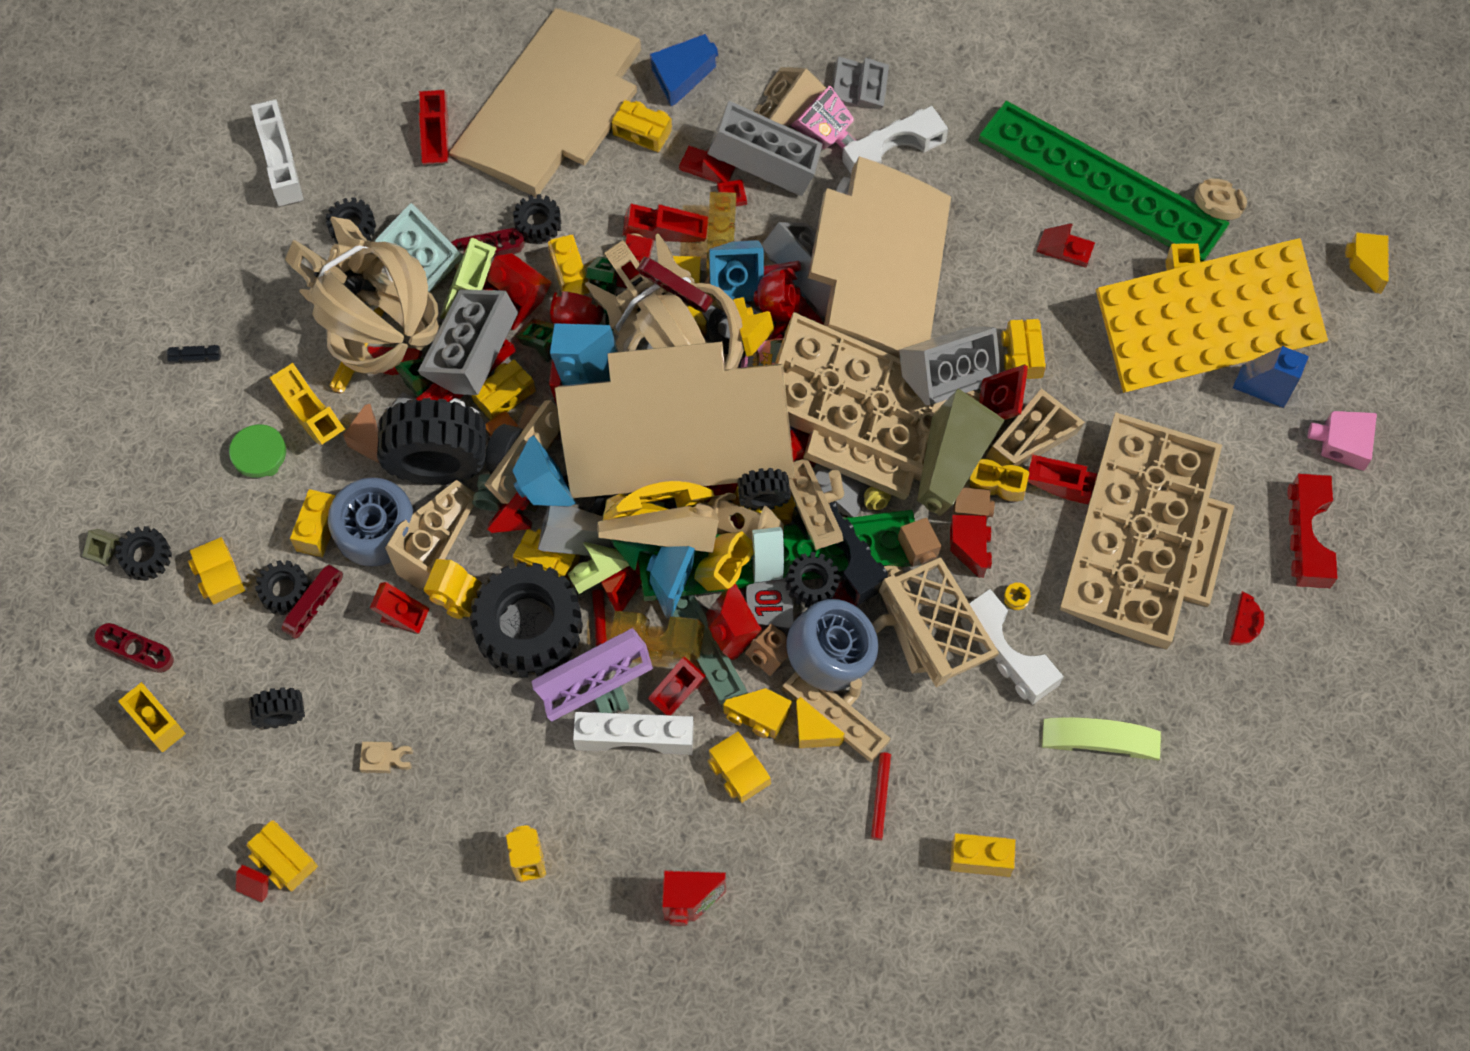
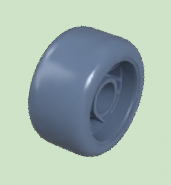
[328,478,414,566]
[786,599,878,691]

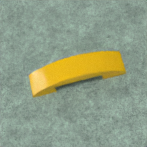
[603,481,714,520]

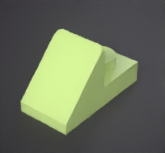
[567,542,629,594]

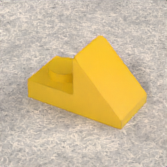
[733,297,774,357]

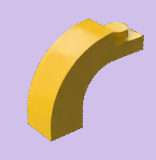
[269,363,345,445]

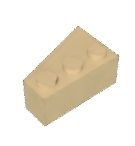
[985,388,1085,467]

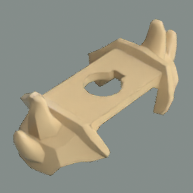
[695,493,784,541]

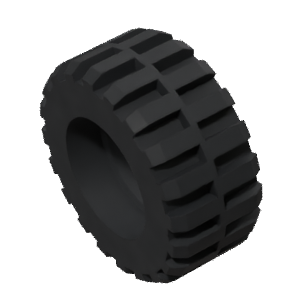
[377,398,486,485]
[470,562,583,678]

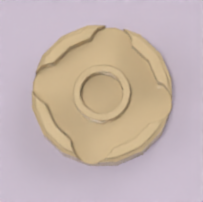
[1195,179,1247,220]

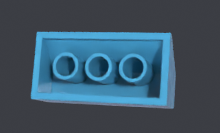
[550,324,618,386]

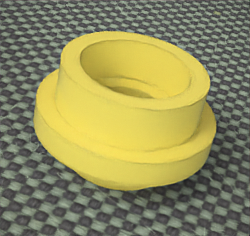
[864,486,891,510]

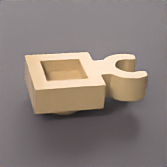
[359,742,413,773]

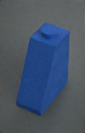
[650,34,718,106]
[1233,346,1309,408]

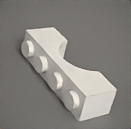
[251,100,304,206]
[842,106,948,173]
[961,589,1064,704]
[573,712,694,755]

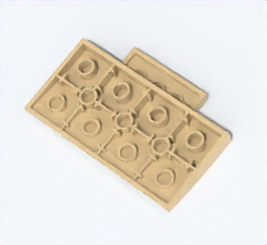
[449,8,641,198]
[808,156,951,358]
[775,313,980,500]
[555,341,795,498]
[1059,412,1234,650]

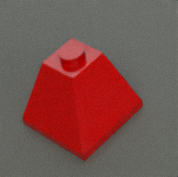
[979,364,1028,420]
[706,583,762,661]

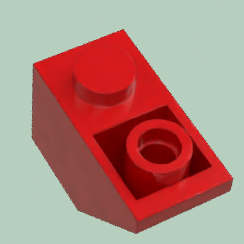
[950,515,992,578]

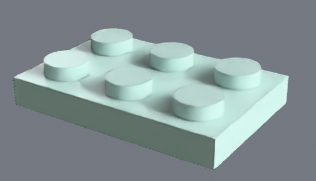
[375,203,463,293]

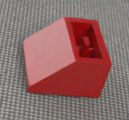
[482,253,552,330]

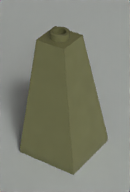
[917,388,1004,516]

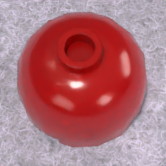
[754,268,801,323]
[549,291,604,325]

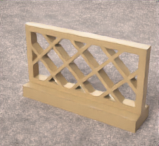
[879,557,999,688]

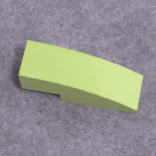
[439,238,496,319]

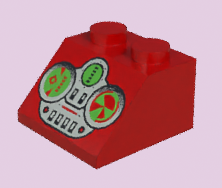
[662,871,726,926]

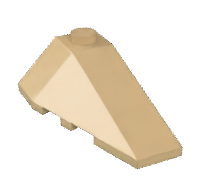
[385,480,475,590]
[597,505,719,552]

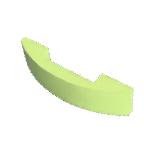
[1042,718,1161,760]

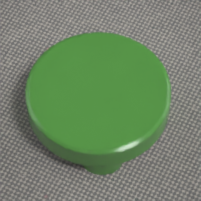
[229,424,286,478]

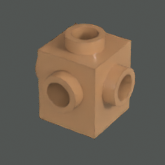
[745,623,788,676]

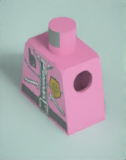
[791,86,855,149]

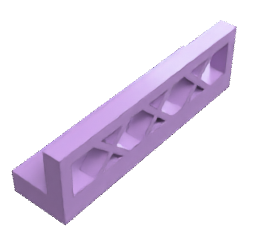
[532,628,653,722]

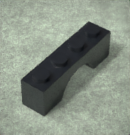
[792,501,888,606]

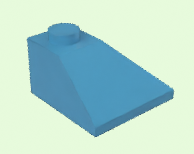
[709,240,764,301]
[513,435,575,506]
[647,546,695,619]

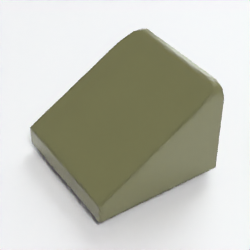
[82,529,121,566]

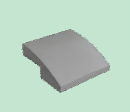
[832,56,889,109]

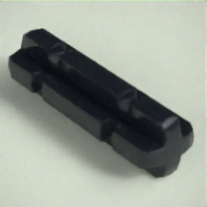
[166,345,221,363]

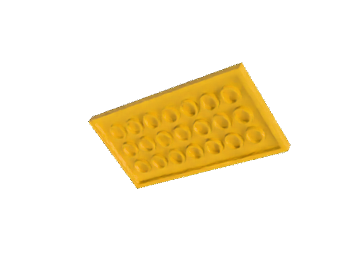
[1095,238,1328,393]

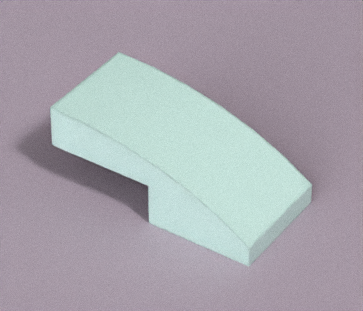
[752,527,784,582]

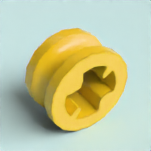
[1004,582,1031,610]

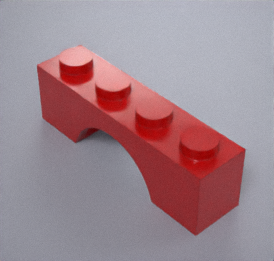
[1287,473,1338,589]

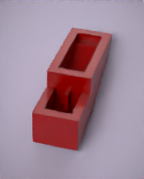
[419,90,449,165]
[622,203,709,243]
[1028,455,1097,505]

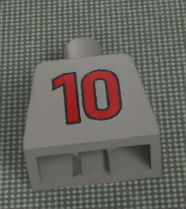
[745,578,794,637]

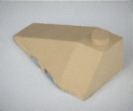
[755,67,826,127]

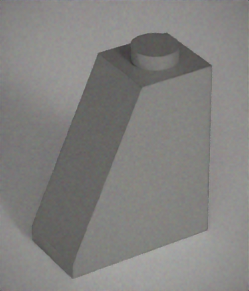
[538,506,614,556]

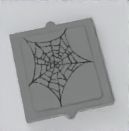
[500,598,554,640]

